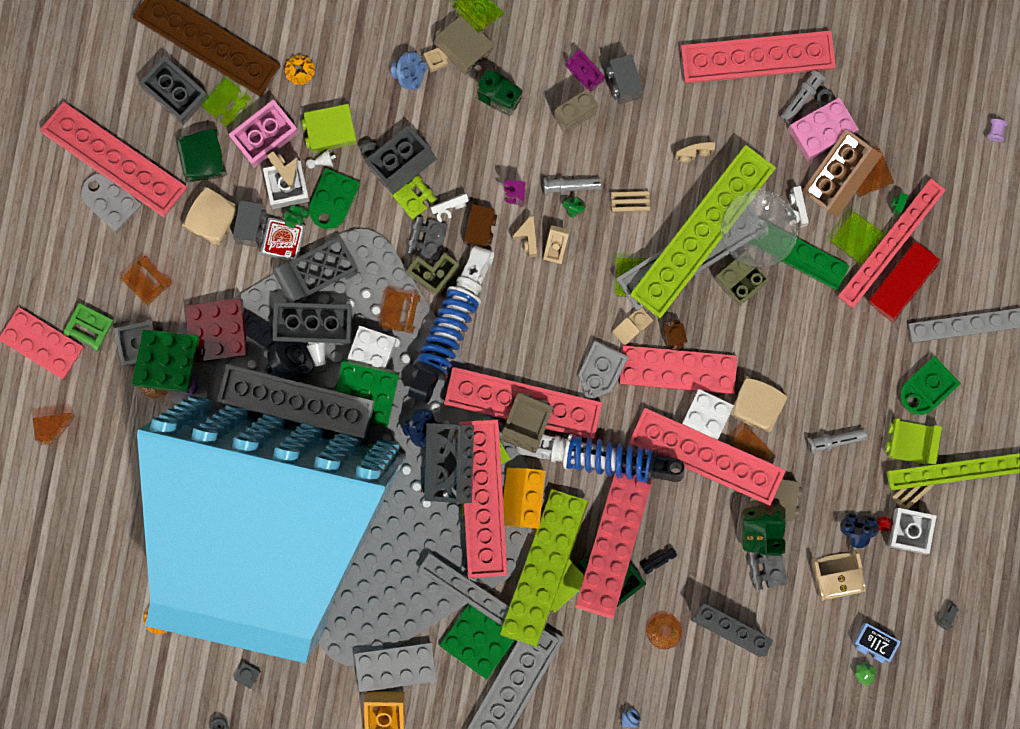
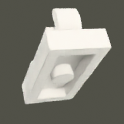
[787,186,809,227]
[430,193,469,222]

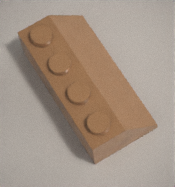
[802,129,883,217]

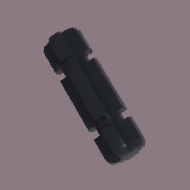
[641,548,677,574]

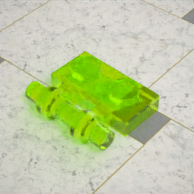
[202,78,251,127]

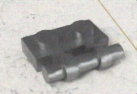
[407,217,448,262]
[748,546,788,590]

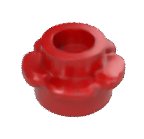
[877,516,893,532]

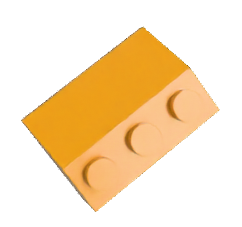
[503,468,545,529]

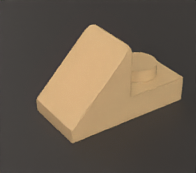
[267,151,299,190]
[512,216,537,258]
[543,225,570,264]
[612,308,653,346]

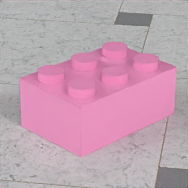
[788,97,859,162]
[228,99,299,168]

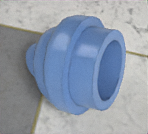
[621,708,641,728]

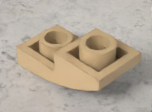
[675,142,715,163]

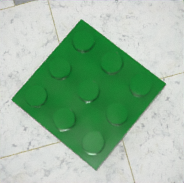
[131,330,200,393]
[336,359,400,427]
[440,605,515,680]

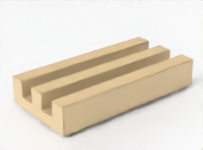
[611,191,650,212]
[892,485,934,510]

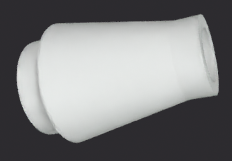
[306,342,326,366]

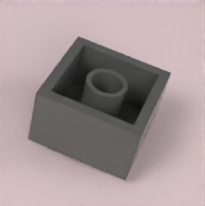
[606,54,643,105]
[233,200,268,248]

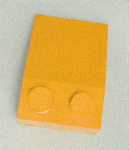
[364,691,406,729]

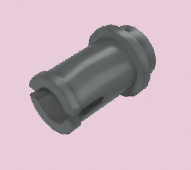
[938,604,959,630]

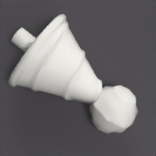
[306,149,336,169]

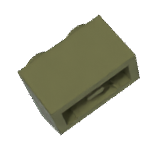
[714,252,770,306]

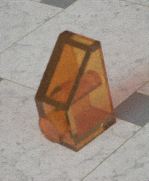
[33,413,75,445]

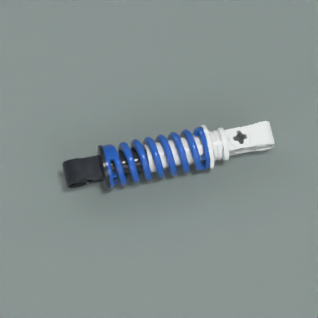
[408,245,494,403]
[515,433,685,485]

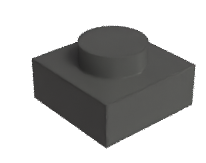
[234,662,260,689]

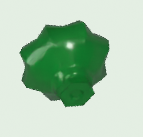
[563,197,586,218]

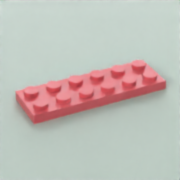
[619,346,737,395]

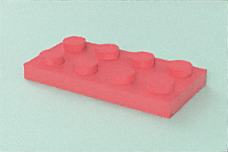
[0,307,84,380]

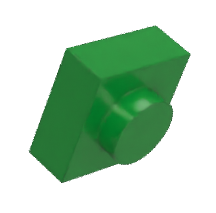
[891,192,908,216]

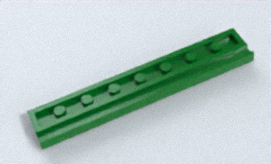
[747,217,850,291]

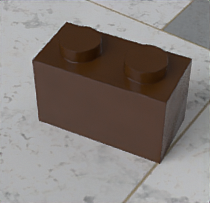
[464,204,498,249]

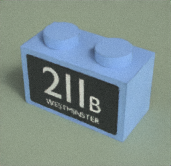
[853,623,900,664]

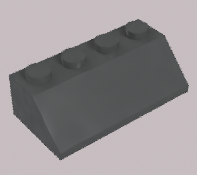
[273,302,353,344]

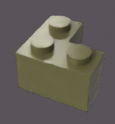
[406,253,460,297]

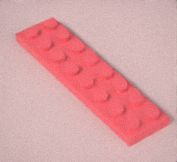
[681,31,836,84]
[40,102,187,218]
[444,367,602,440]
[629,408,786,506]
[459,420,507,578]
[575,472,653,619]

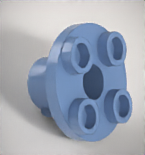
[391,52,427,90]

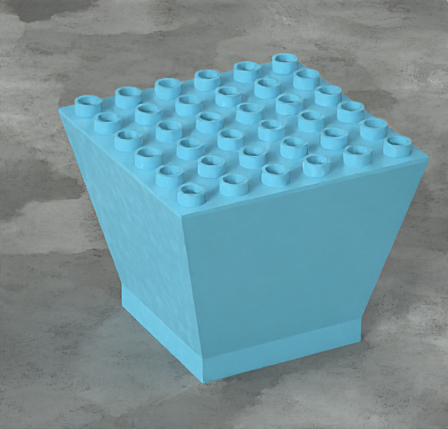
[137,396,407,663]

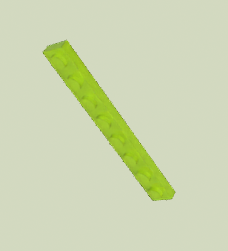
[887,453,1020,491]

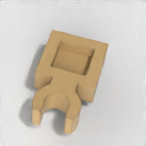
[422,48,450,73]

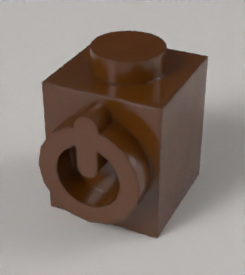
[663,320,688,350]

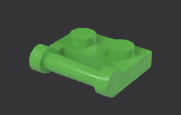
[64,303,114,351]

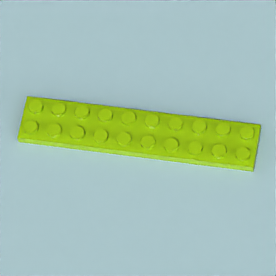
[629,145,776,319]

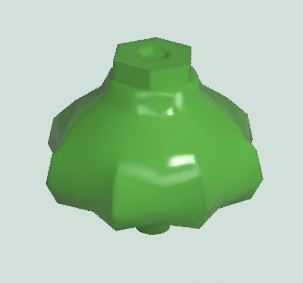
[855,662,876,686]

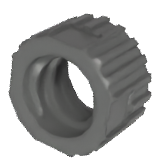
[816,89,834,107]

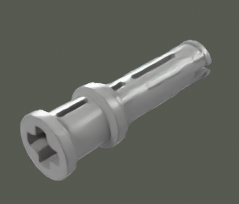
[780,70,826,124]
[543,177,601,195]
[807,428,867,455]

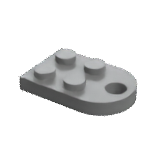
[82,174,142,233]

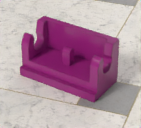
[565,49,605,93]
[504,179,526,207]

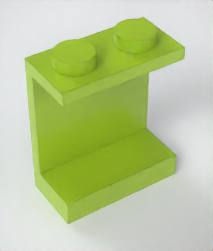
[885,418,942,465]

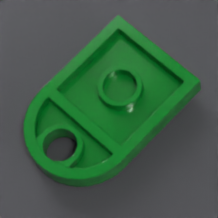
[309,168,361,230]
[900,356,961,415]

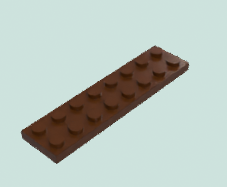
[133,0,281,98]

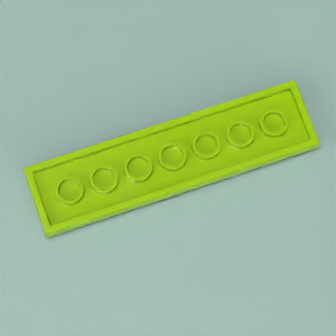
[500,489,589,648]

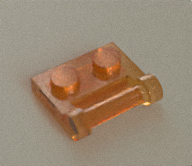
[120,256,172,306]
[379,290,421,334]

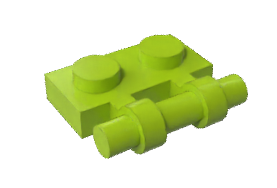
[388,175,437,221]

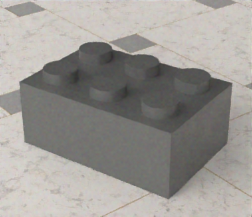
[139,55,209,126]
[365,125,437,195]

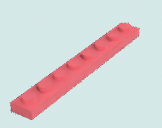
[838,179,946,309]

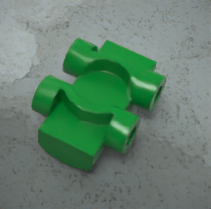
[284,205,309,228]

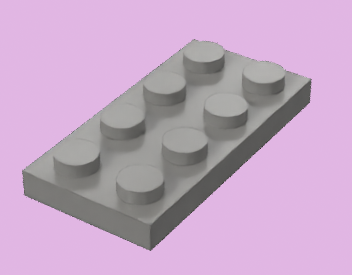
[354,642,436,692]

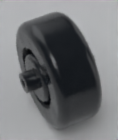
[267,341,313,382]

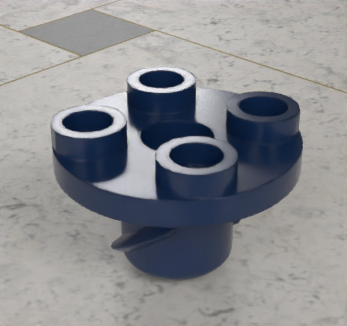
[402,409,438,447]
[840,513,879,548]

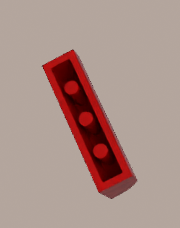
[869,241,940,323]

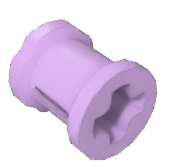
[987,119,1008,142]

